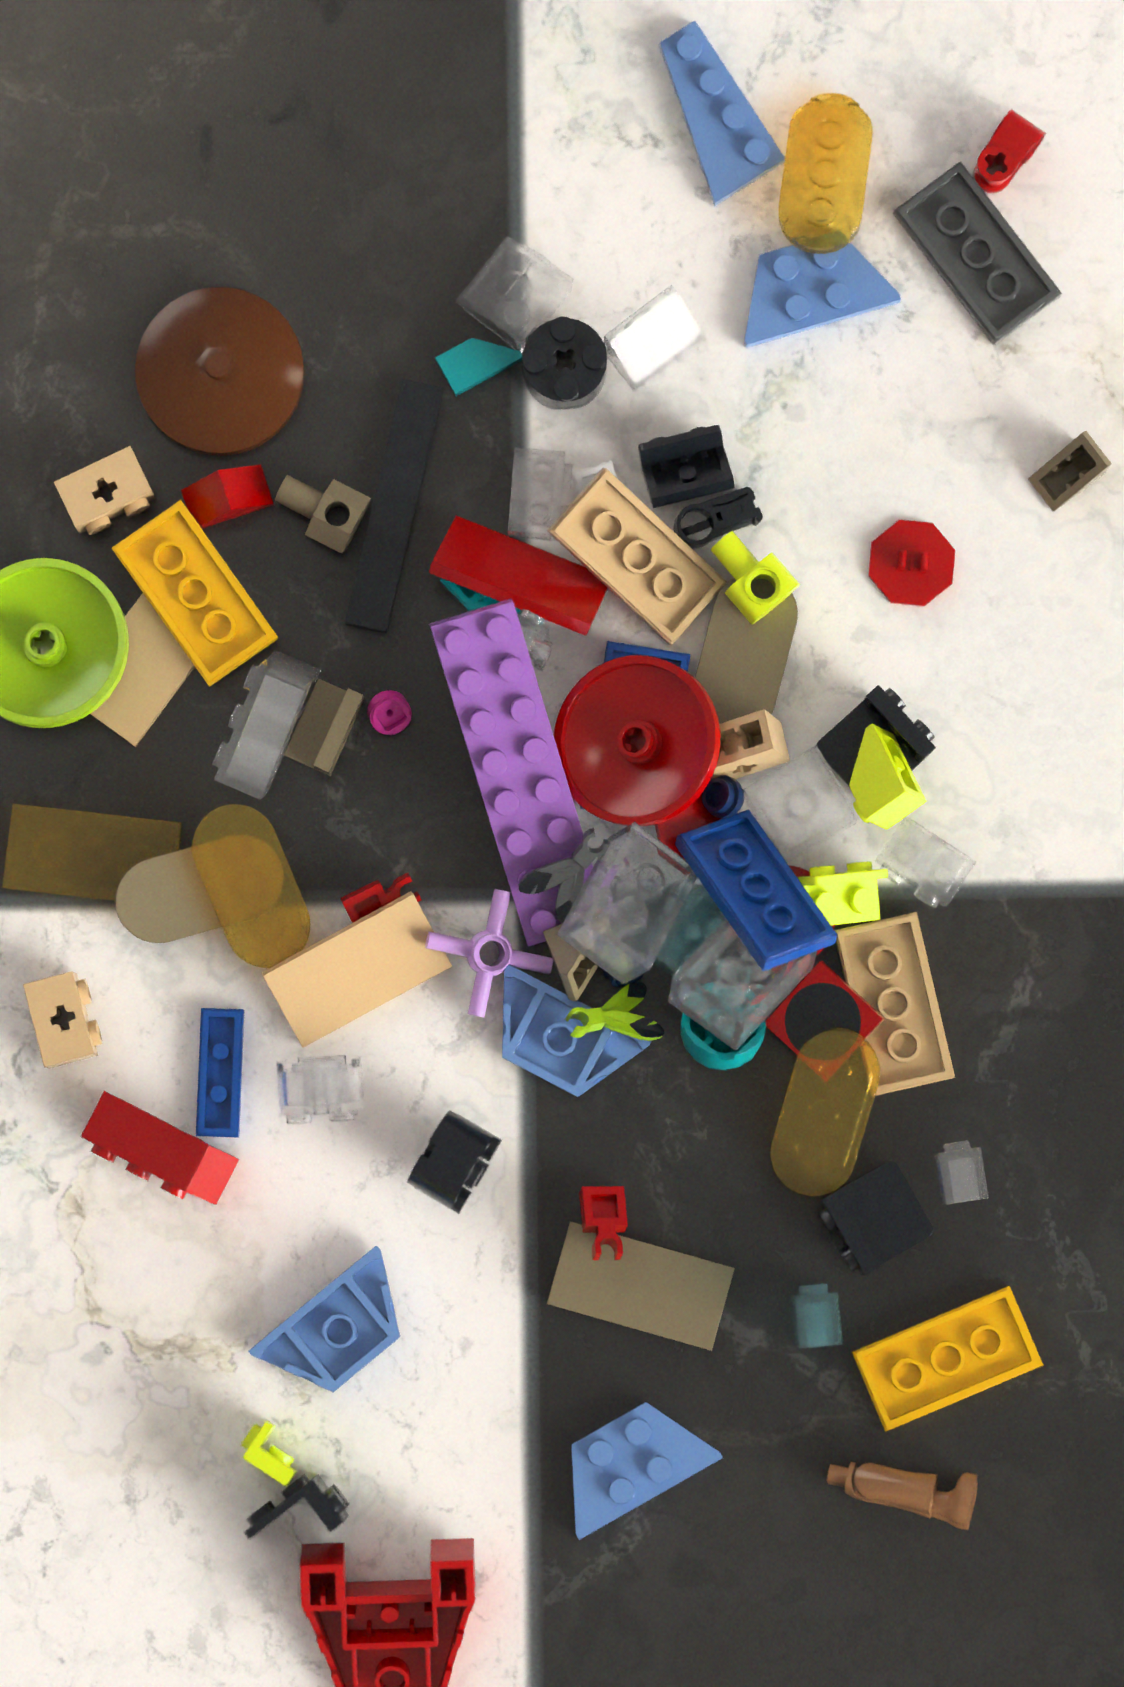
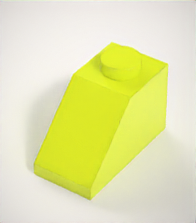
[849,723,927,830]

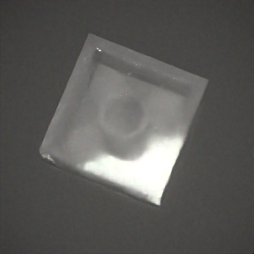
[743,745,860,863]

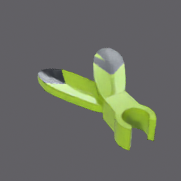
[564,982,664,1041]

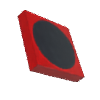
[765,960,884,1081]

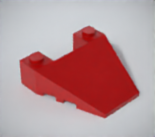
[300,1538,475,1687]

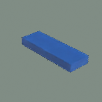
[196,1008,245,1138]

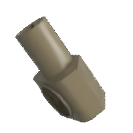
[275,475,371,554]

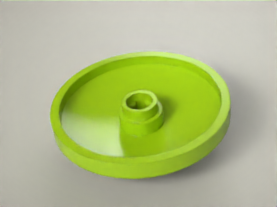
[0,558,129,728]

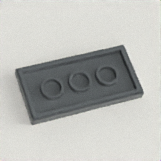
[893,161,1062,345]

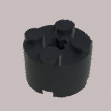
[522,316,607,410]
[407,1111,502,1214]

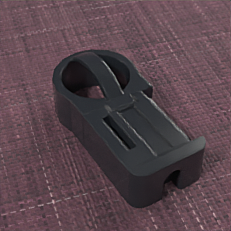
[673,487,763,549]

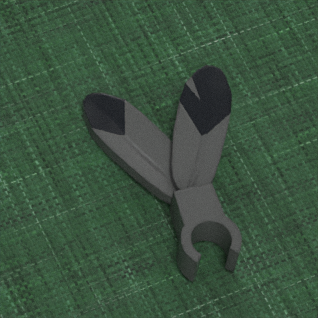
[518,828,609,923]

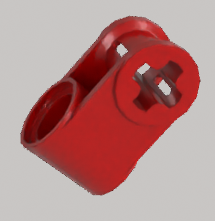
[973,109,1046,194]

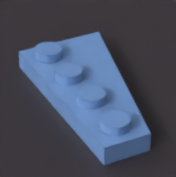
[660,21,786,207]

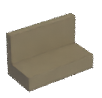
[284,678,365,776]

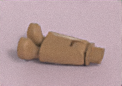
[827,1461,978,1530]

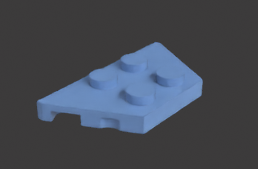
[744,231,901,348]
[502,964,652,1097]
[249,1245,400,1392]
[571,1402,723,1540]

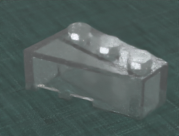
[212,650,322,800]

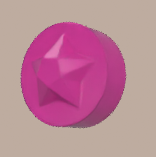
[367,690,412,735]

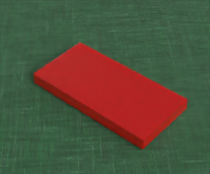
[429,515,608,636]

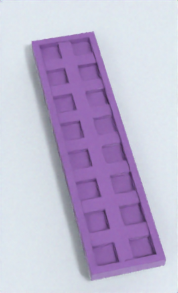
[429,598,606,947]

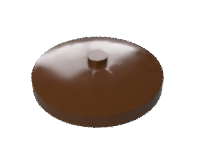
[135,287,304,456]

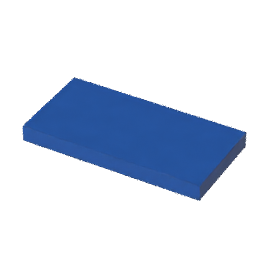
[675,809,838,971]

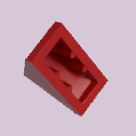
[181,464,274,529]

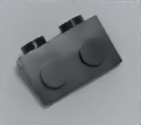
[638,425,735,508]

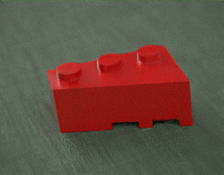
[80,1091,239,1205]

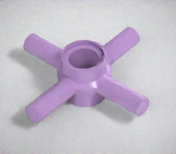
[425,889,553,1017]

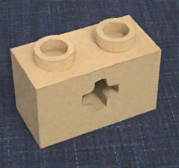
[54,446,156,535]
[710,709,790,780]
[23,971,102,1069]

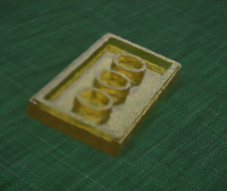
[2,804,182,901]

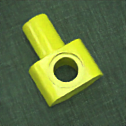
[710,531,800,625]

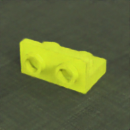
[797,861,888,925]
[241,1421,297,1486]

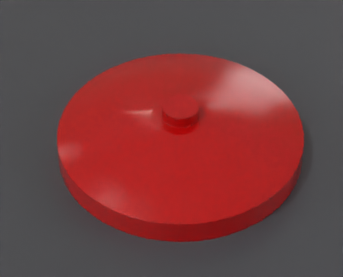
[554,655,720,827]

